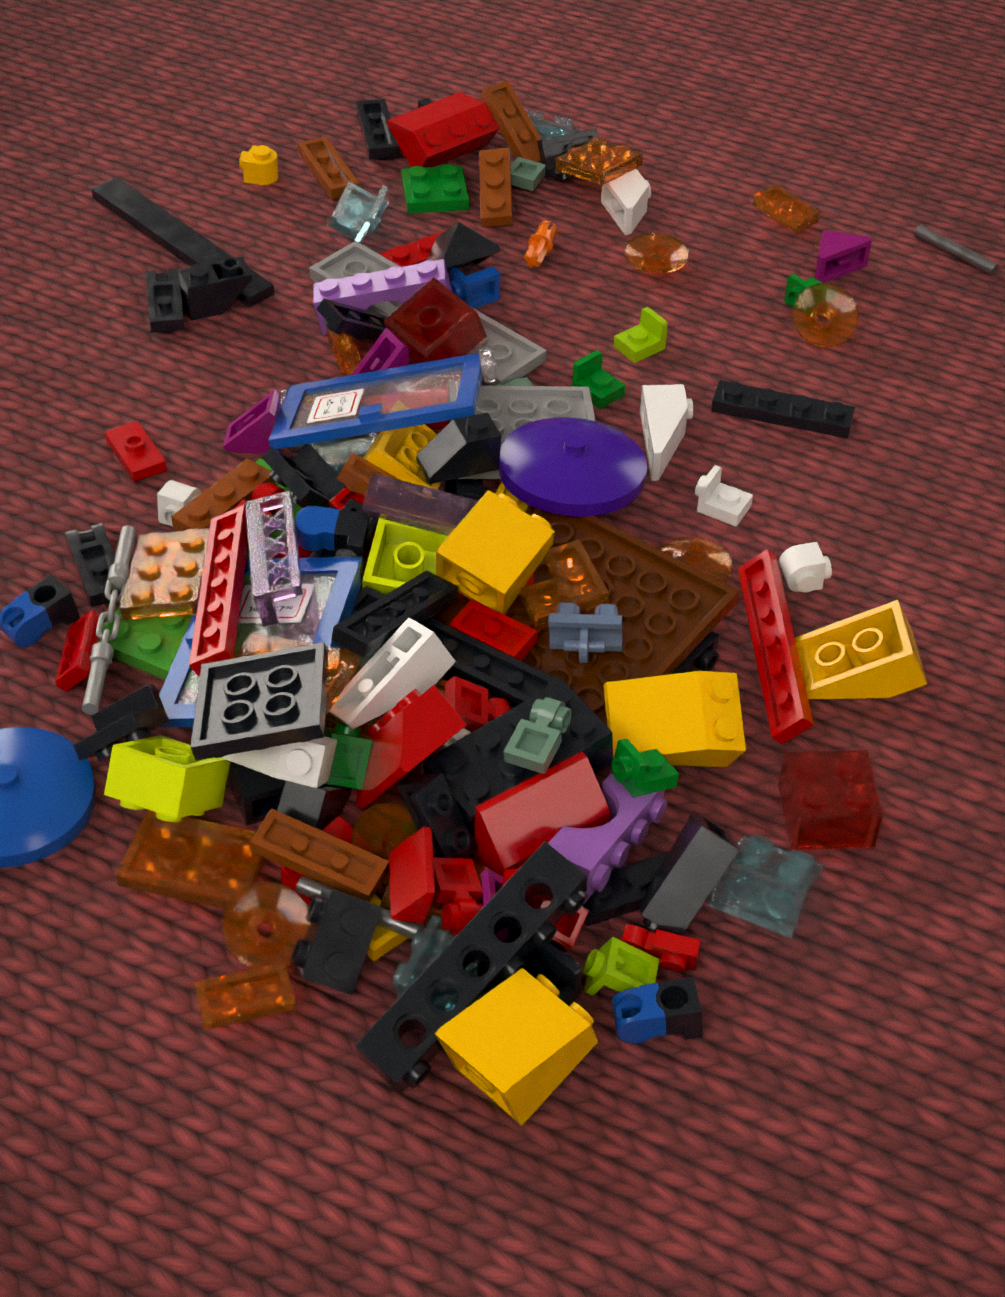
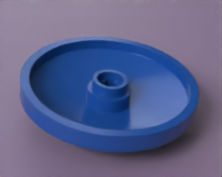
[0,727,96,868]

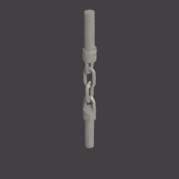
[82,525,136,715]

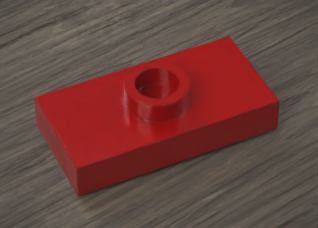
[104,421,167,482]
[55,610,100,692]

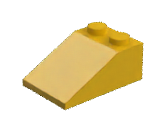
[363,405,441,520]
[795,600,928,700]
[604,671,746,767]

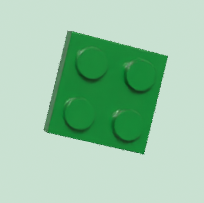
[401,164,469,214]

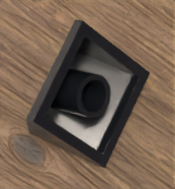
[426,222,501,274]

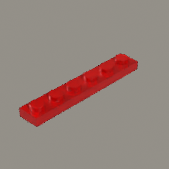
[189,505,252,676]
[738,549,814,745]

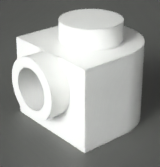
[157,480,201,527]
[779,542,832,593]

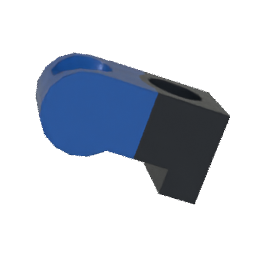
[295,506,369,565]
[0,574,80,648]
[611,977,703,1043]

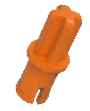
[524,221,558,268]

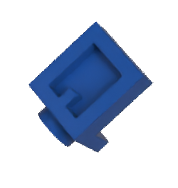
[450,266,501,309]

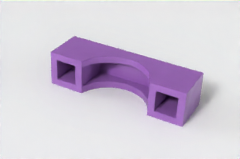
[313,259,453,335]
[548,773,668,903]

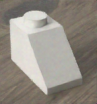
[601,169,651,235]

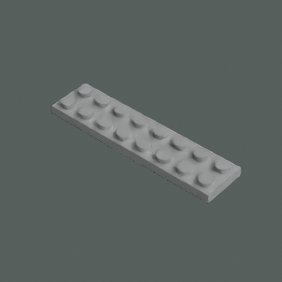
[309,241,547,386]

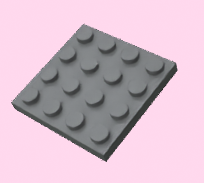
[449,385,596,479]

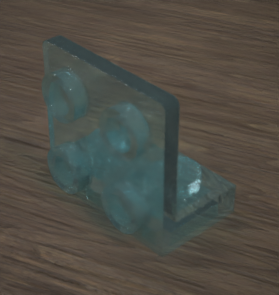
[709,835,824,938]

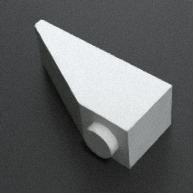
[640,384,693,481]
[326,618,456,729]
[221,737,337,788]

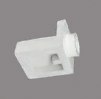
[695,465,753,527]

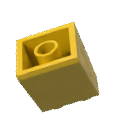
[436,490,555,615]
[435,968,598,1126]

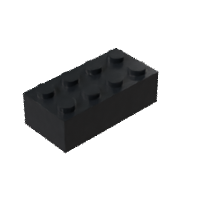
[423,680,613,838]

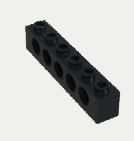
[355,841,588,1095]

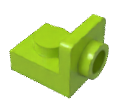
[613,307,668,363]
[583,937,659,996]

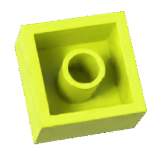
[362,515,453,595]
[104,735,231,822]

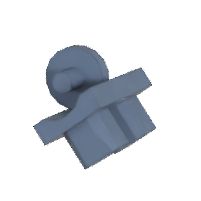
[548,602,623,664]

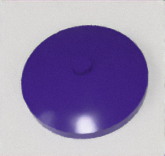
[498,417,647,517]

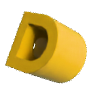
[239,145,279,185]

